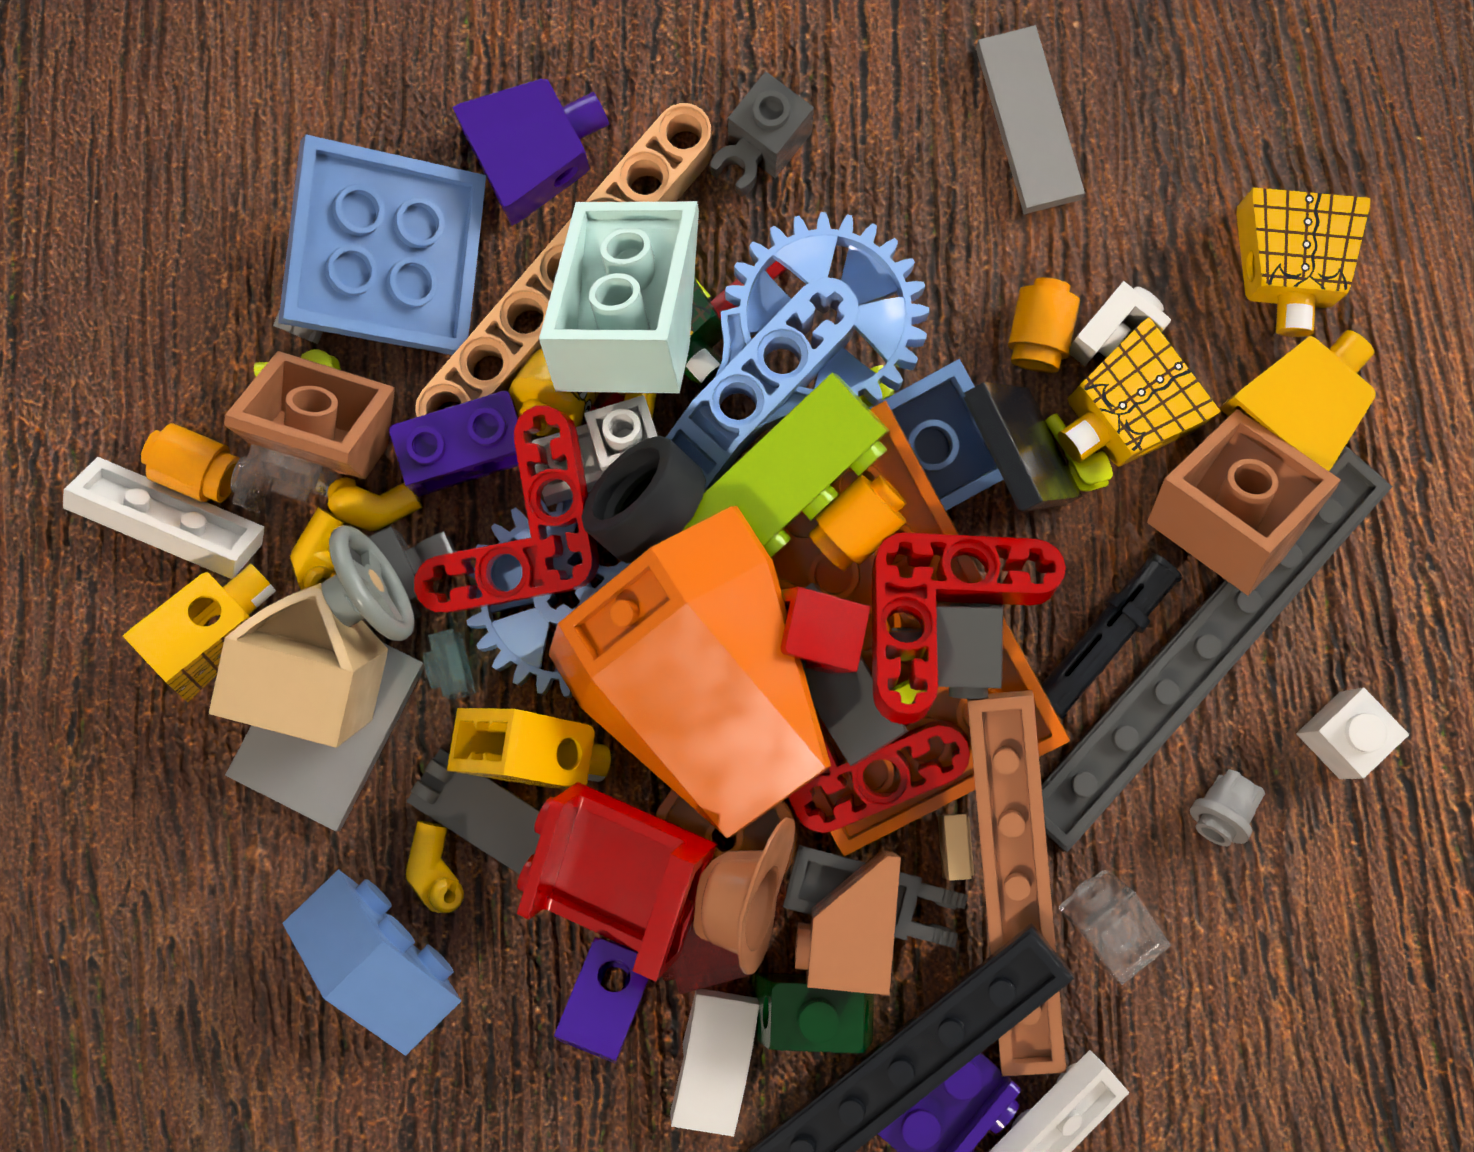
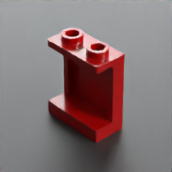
[517,782,717,982]

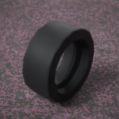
[581,436,706,563]

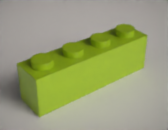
[682,373,890,558]

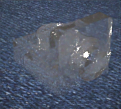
[230,444,337,514]
[1059,870,1171,985]

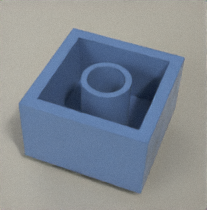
[869,359,1004,510]

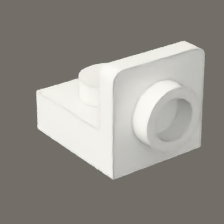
[1069,281,1171,366]

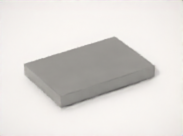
[225,642,426,831]

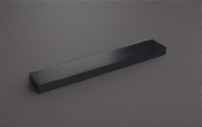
[744,923,1074,1152]

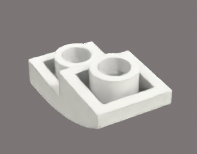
[532,395,657,506]
[670,988,759,1137]

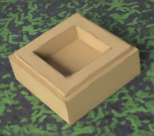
[937,814,974,881]

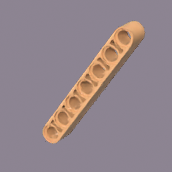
[415,103,712,417]

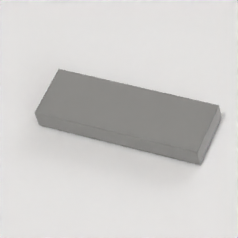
[976,25,1085,214]

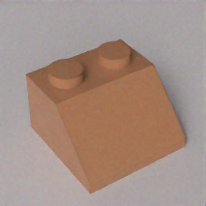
[224,351,395,480]
[1147,409,1341,596]
[794,850,901,995]

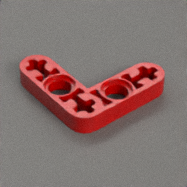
[414,406,599,612]
[871,533,1066,725]
[788,709,971,833]

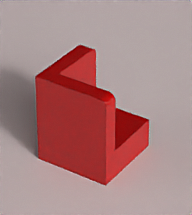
[780,586,870,674]

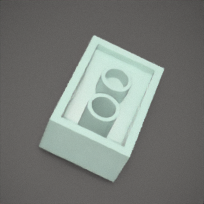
[539,201,699,393]

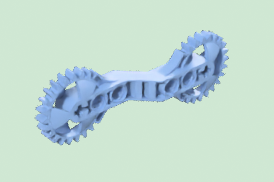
[466,212,929,698]

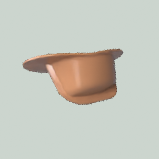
[693,817,795,975]

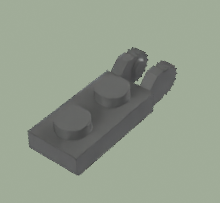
[783,845,968,948]

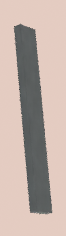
[1041,446,1393,853]

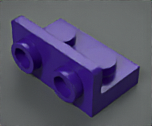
[389,391,518,497]
[878,1053,1021,1152]

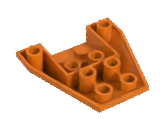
[548,506,831,838]

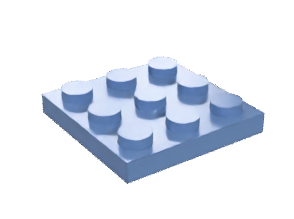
[278,134,486,355]

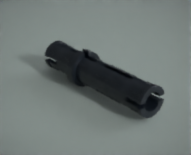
[1041,553,1183,720]

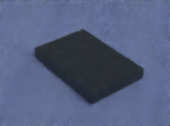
[963,382,1083,512]

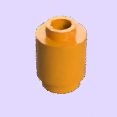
[1008,277,1080,373]
[141,423,241,503]
[809,475,907,571]

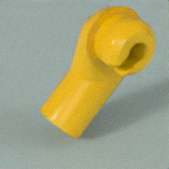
[327,477,423,531]
[290,507,345,590]
[406,821,464,913]

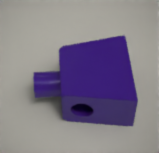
[452,79,609,226]
[554,937,649,1064]

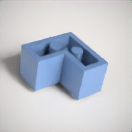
[282,869,462,1056]

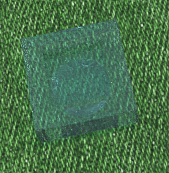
[423,629,476,700]

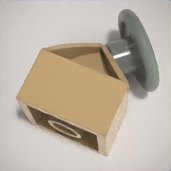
[209,525,414,748]

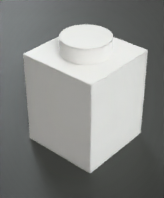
[1296,687,1409,779]

